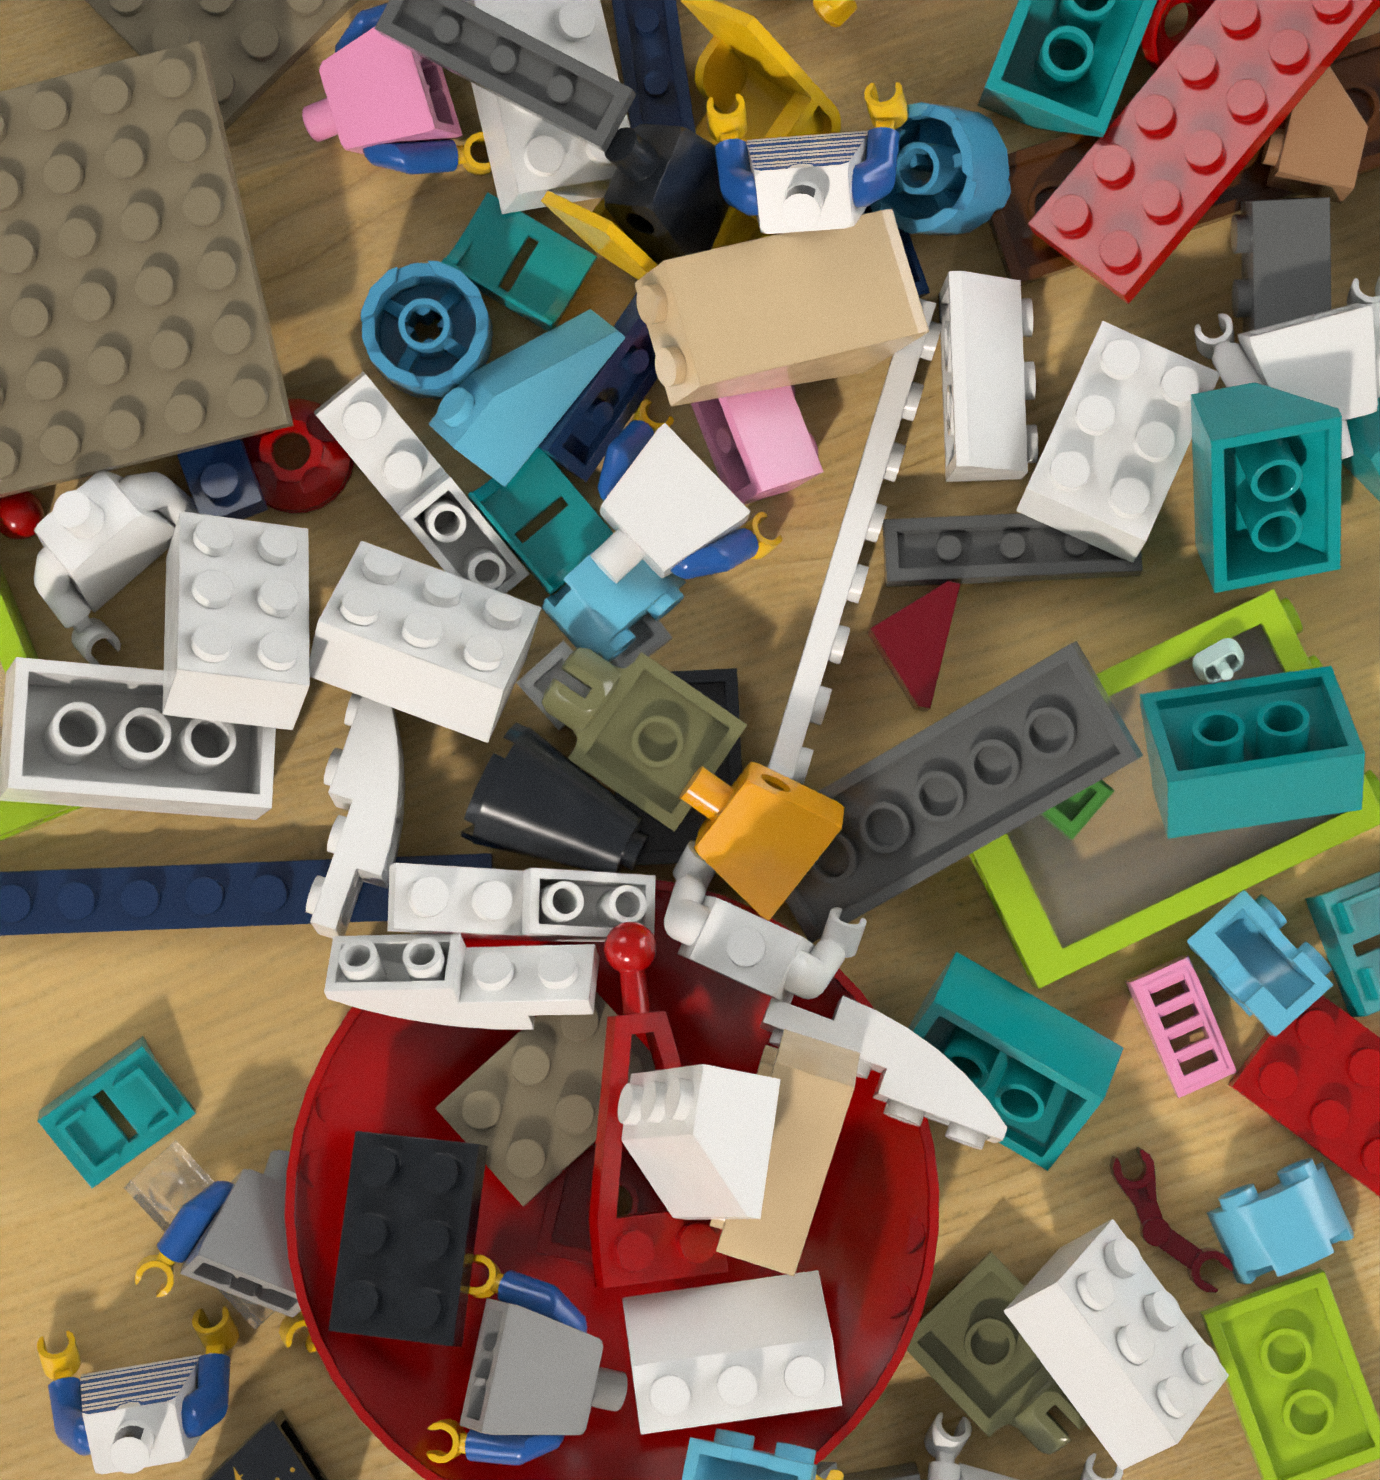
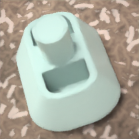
[1192,638,1244,683]

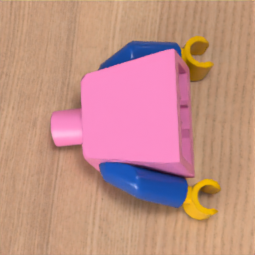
[302,3,492,176]

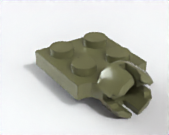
[542,647,747,832]
[907,1251,1087,1455]

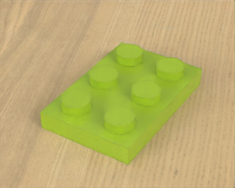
[1200,1268,1380,1480]

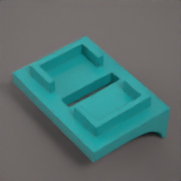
[441,192,597,331]
[468,447,613,596]
[1305,871,1380,1017]
[37,1036,196,1188]

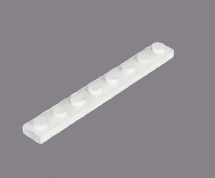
[768,298,942,785]

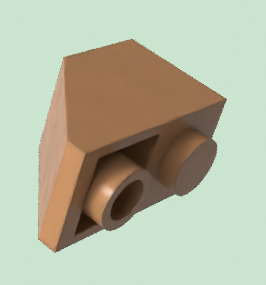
[1261,66,1368,204]

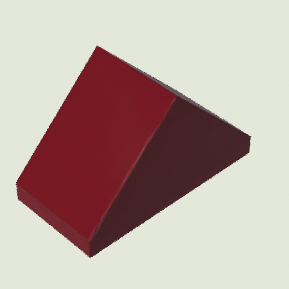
[867,581,960,712]

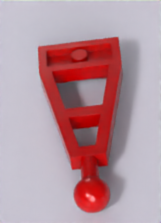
[589,922,728,1288]

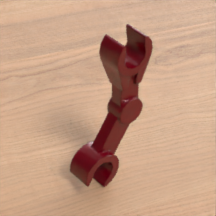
[1110,1147,1233,1293]

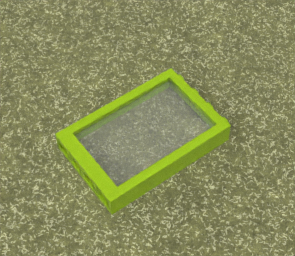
[969,589,1380,989]

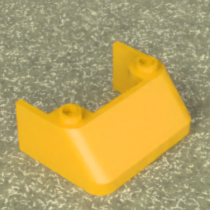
[541,0,841,280]

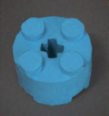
[870,102,1011,236]
[361,261,493,400]

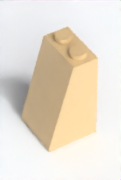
[634,209,929,407]

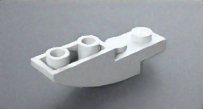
[314,372,529,594]
[306,693,405,939]
[387,863,655,942]
[324,933,599,1030]
[760,996,1007,1150]

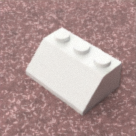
[939,271,1038,482]
[618,1064,781,1220]
[622,1270,842,1435]

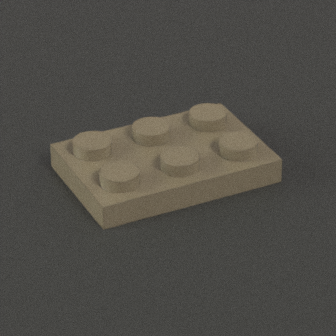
[435,992,656,1207]

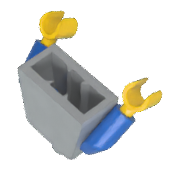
[135,1150,317,1353]
[426,1254,628,1465]

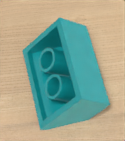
[977,0,1157,137]
[1191,382,1342,593]
[1140,666,1365,839]
[908,952,1124,1171]

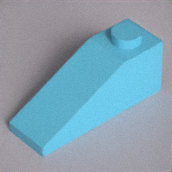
[428,309,626,487]

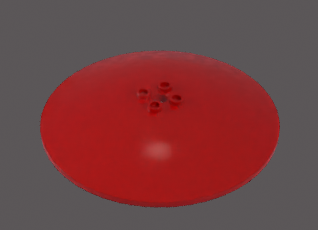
[285,880,939,1480]

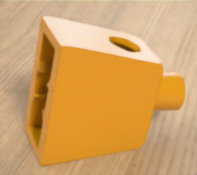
[680,762,845,921]

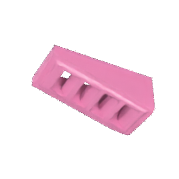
[1125,955,1237,1098]

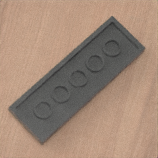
[785,641,1143,943]

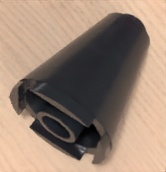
[461,722,649,873]

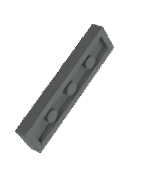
[374,0,637,153]
[882,513,1143,587]

